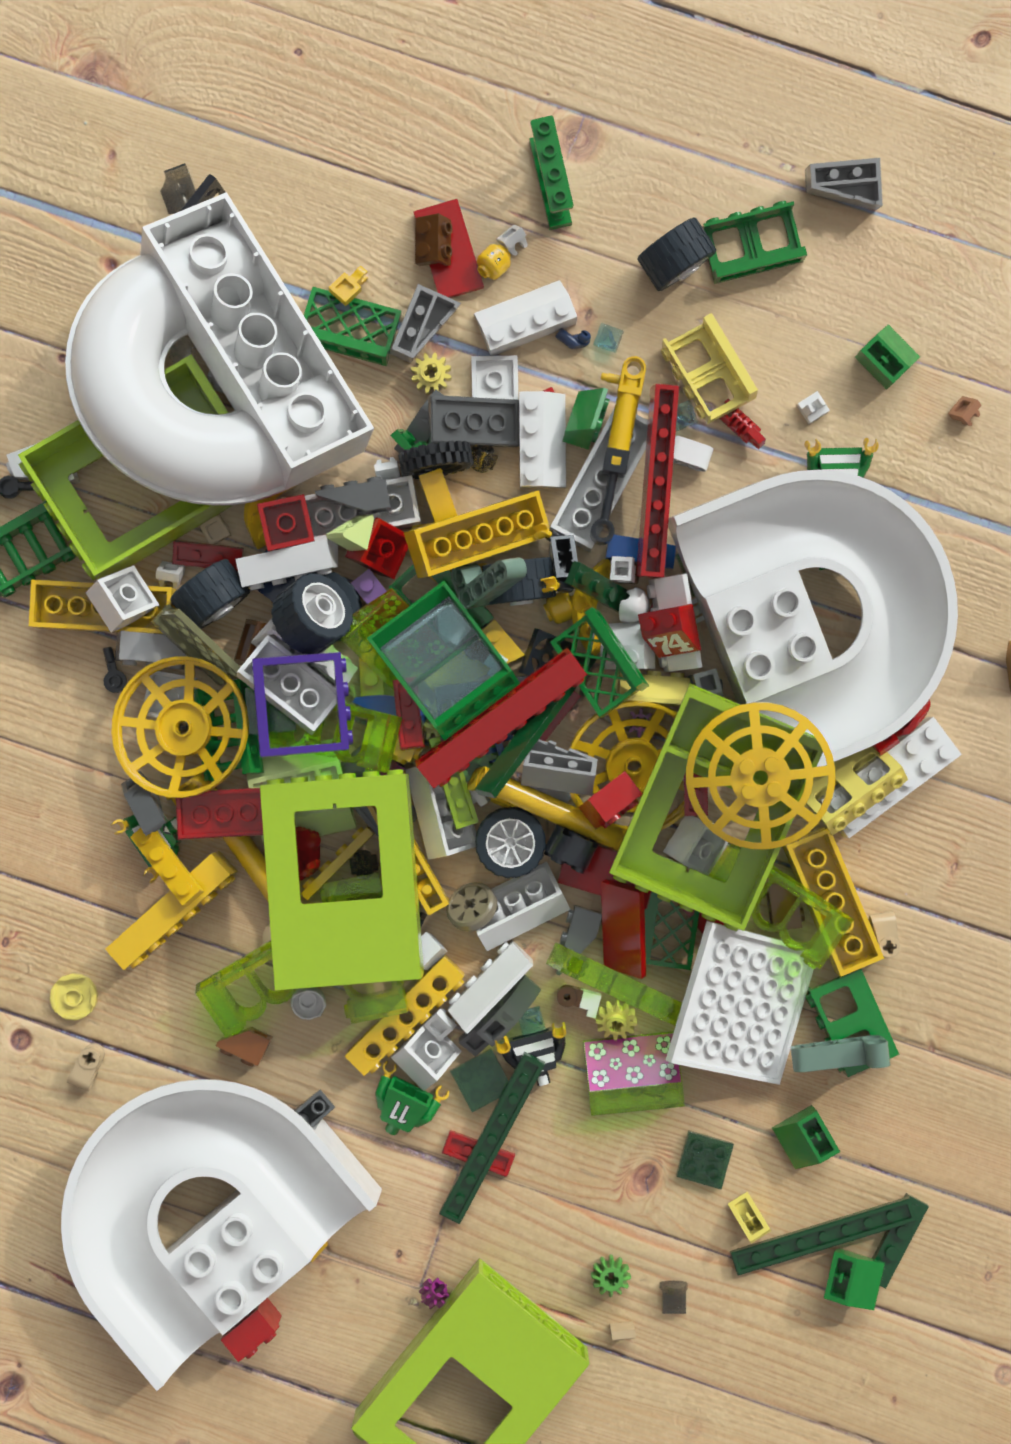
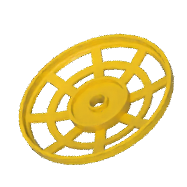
[111,656,249,798]
[568,701,685,831]
[686,702,835,849]

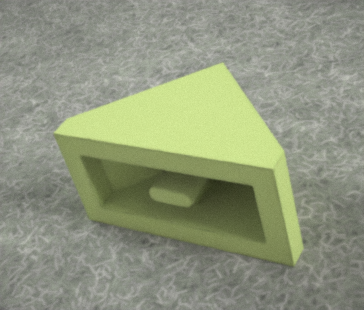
[326,514,374,551]

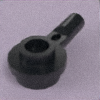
[0,475,35,499]
[103,647,127,693]

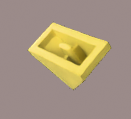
[728,1192,771,1244]

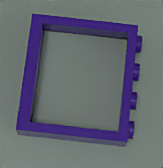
[252,652,353,758]

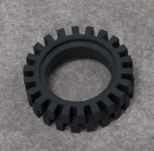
[398,441,474,479]

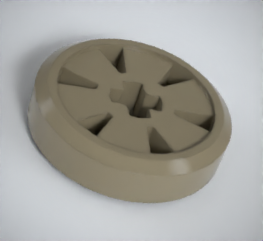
[446,882,497,931]

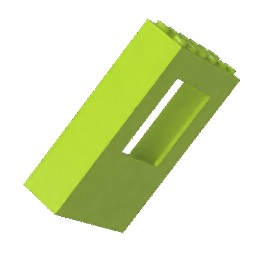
[18,354,233,580]
[609,684,823,931]
[260,769,424,990]
[351,1258,589,1444]

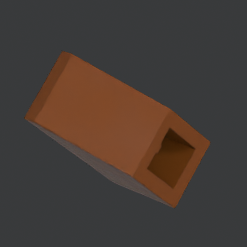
[216,1027,273,1067]

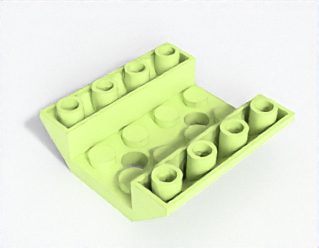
[247,737,357,843]

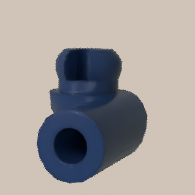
[555,328,591,349]

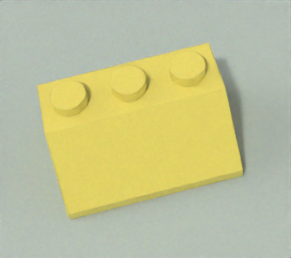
[617,671,690,706]

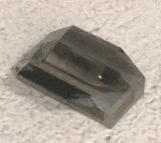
[160,163,196,214]

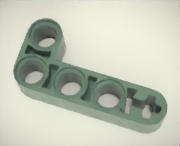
[451,557,527,609]
[790,1035,890,1072]

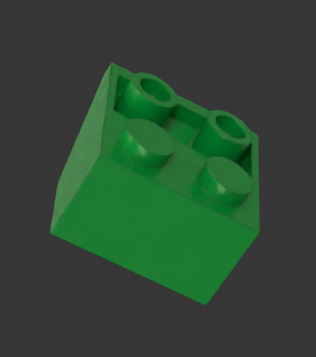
[855,324,920,390]
[562,388,610,450]
[772,1105,840,1169]
[824,1248,885,1310]

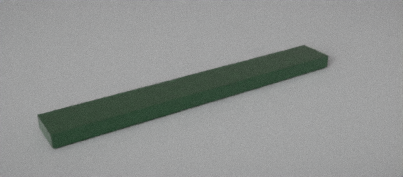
[474,652,596,798]
[439,1051,545,1225]
[730,1196,918,1276]

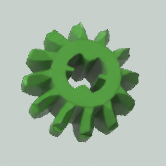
[591,1254,631,1297]

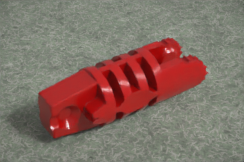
[719,399,766,450]

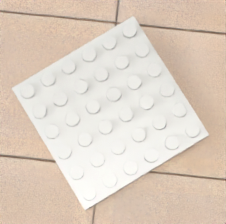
[666,921,819,1085]

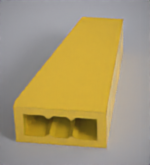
[419,468,457,522]

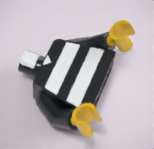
[532,522,578,593]
[494,1022,566,1086]

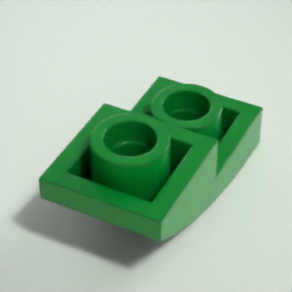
[390,429,429,450]

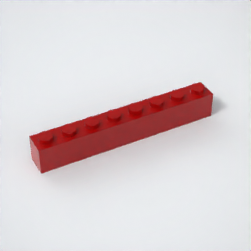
[636,384,679,578]
[415,648,587,788]

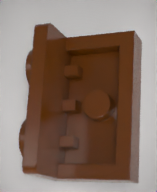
[415,213,452,266]

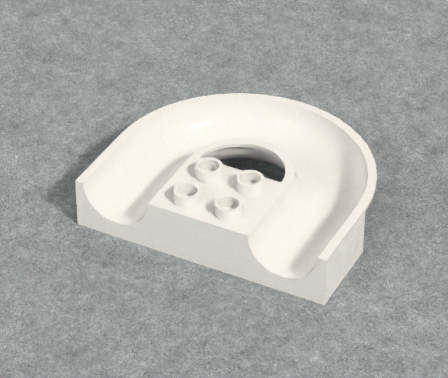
[65,192,374,505]
[668,470,958,767]
[61,1079,382,1391]

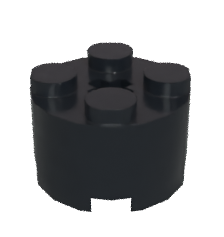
[544,824,599,874]

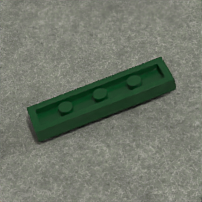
[565,561,630,613]
[872,1193,929,1289]

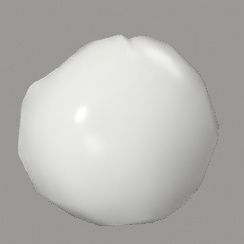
[619,587,649,623]
[291,987,326,1020]

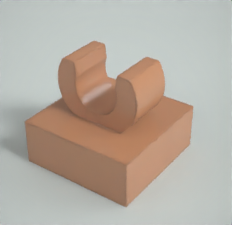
[948,396,982,426]

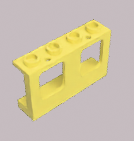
[661,313,758,425]
[805,746,908,836]

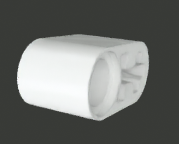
[673,435,713,472]

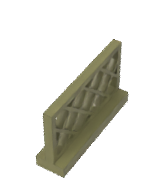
[151,604,240,685]

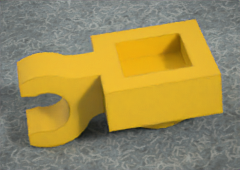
[329,266,368,306]

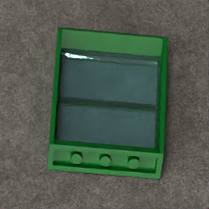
[367,581,520,741]

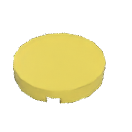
[50,973,98,1021]

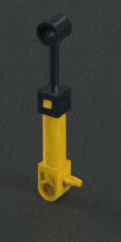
[590,356,646,545]

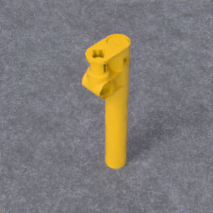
[467,766,627,851]
[166,773,268,902]

